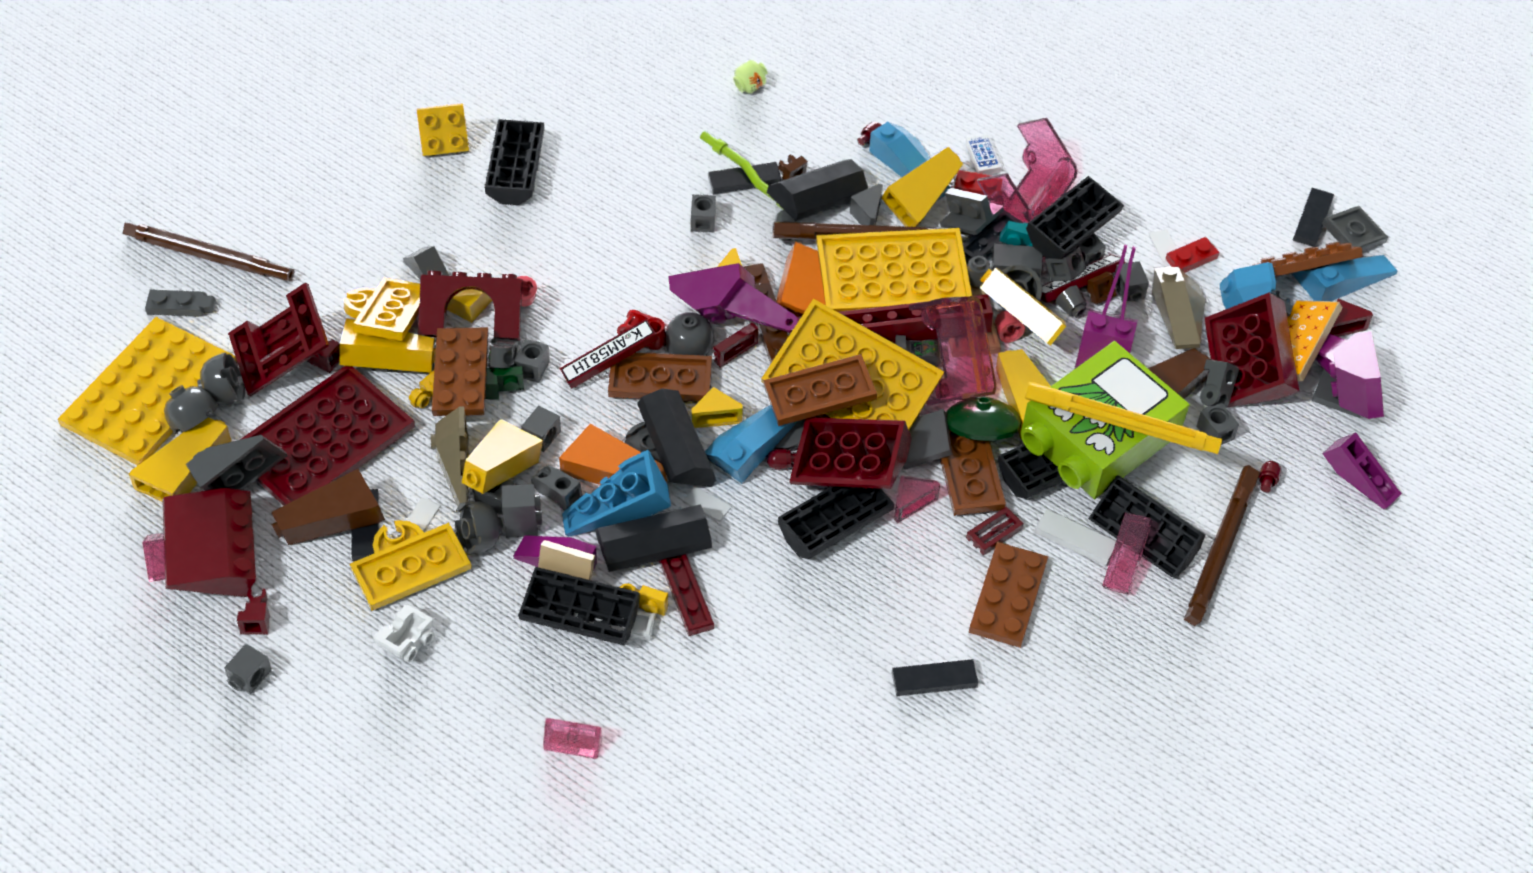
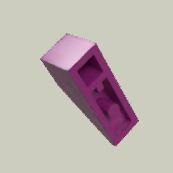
[1322,432,1402,509]
[513,535,597,571]

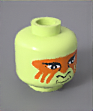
[733,60,768,94]

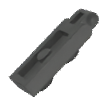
[145,289,216,317]

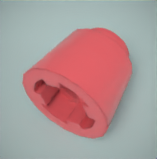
[517,276,537,307]
[995,311,1025,343]

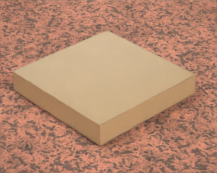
[538,540,595,581]

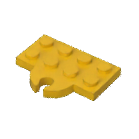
[343,277,420,341]
[350,520,472,611]

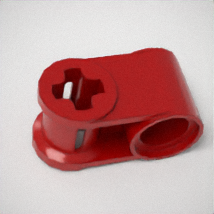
[617,309,665,350]

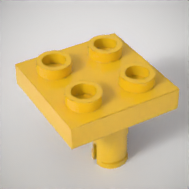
[416,103,469,156]

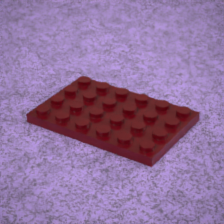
[240,366,416,506]

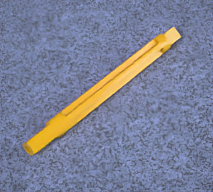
[1025,381,1222,454]

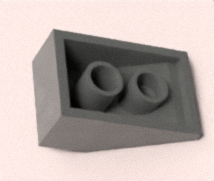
[186,435,288,491]

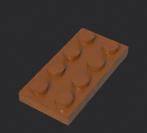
[1252,242,1363,277]
[432,327,489,416]
[608,353,712,401]
[763,354,877,426]
[940,430,1006,516]
[968,542,1048,648]

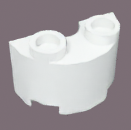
[373,604,434,663]

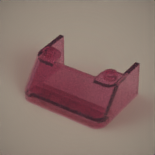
[977,117,1077,223]
[909,296,997,406]

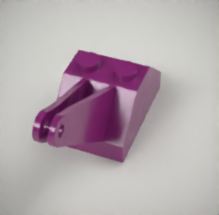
[1075,244,1138,369]
[668,263,800,334]
[1315,331,1384,419]

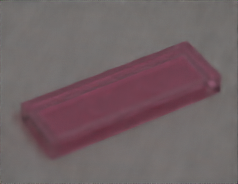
[1102,512,1152,595]

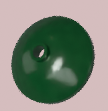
[946,396,1021,441]

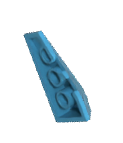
[869,121,950,202]
[1291,255,1398,302]
[1219,262,1276,309]
[705,405,798,484]
[562,450,671,537]

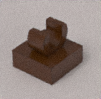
[778,154,808,181]
[1086,272,1117,304]

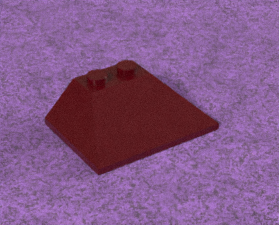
[228,282,329,396]

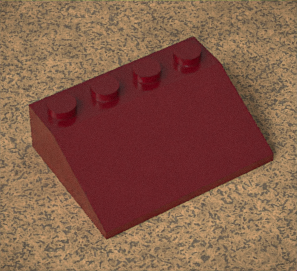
[1204,292,1300,408]
[789,418,912,489]
[162,488,256,597]

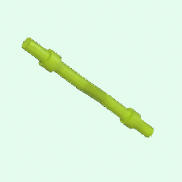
[700,131,784,210]

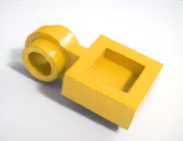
[409,370,434,409]
[620,583,668,616]

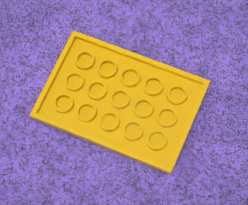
[816,228,972,312]
[761,298,944,430]
[57,317,237,466]

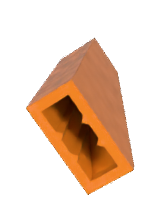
[776,242,826,324]
[559,423,667,485]

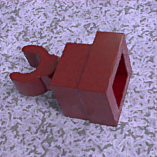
[237,588,270,634]

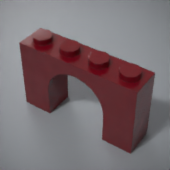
[418,271,523,341]

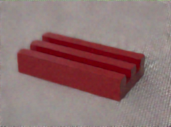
[714,322,759,368]
[966,506,1024,556]

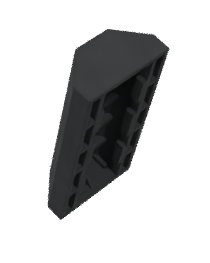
[485,119,545,206]
[767,159,868,221]
[1026,175,1124,259]
[637,388,717,487]
[998,444,1064,499]
[1088,475,1206,579]
[778,486,895,559]
[595,504,712,572]
[518,567,640,646]

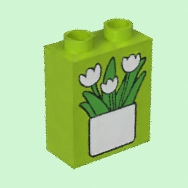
[1021,341,1190,500]

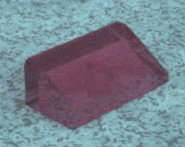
[543,718,602,759]

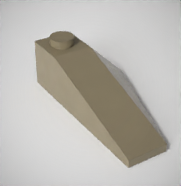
[1151,266,1205,349]
[431,406,469,513]

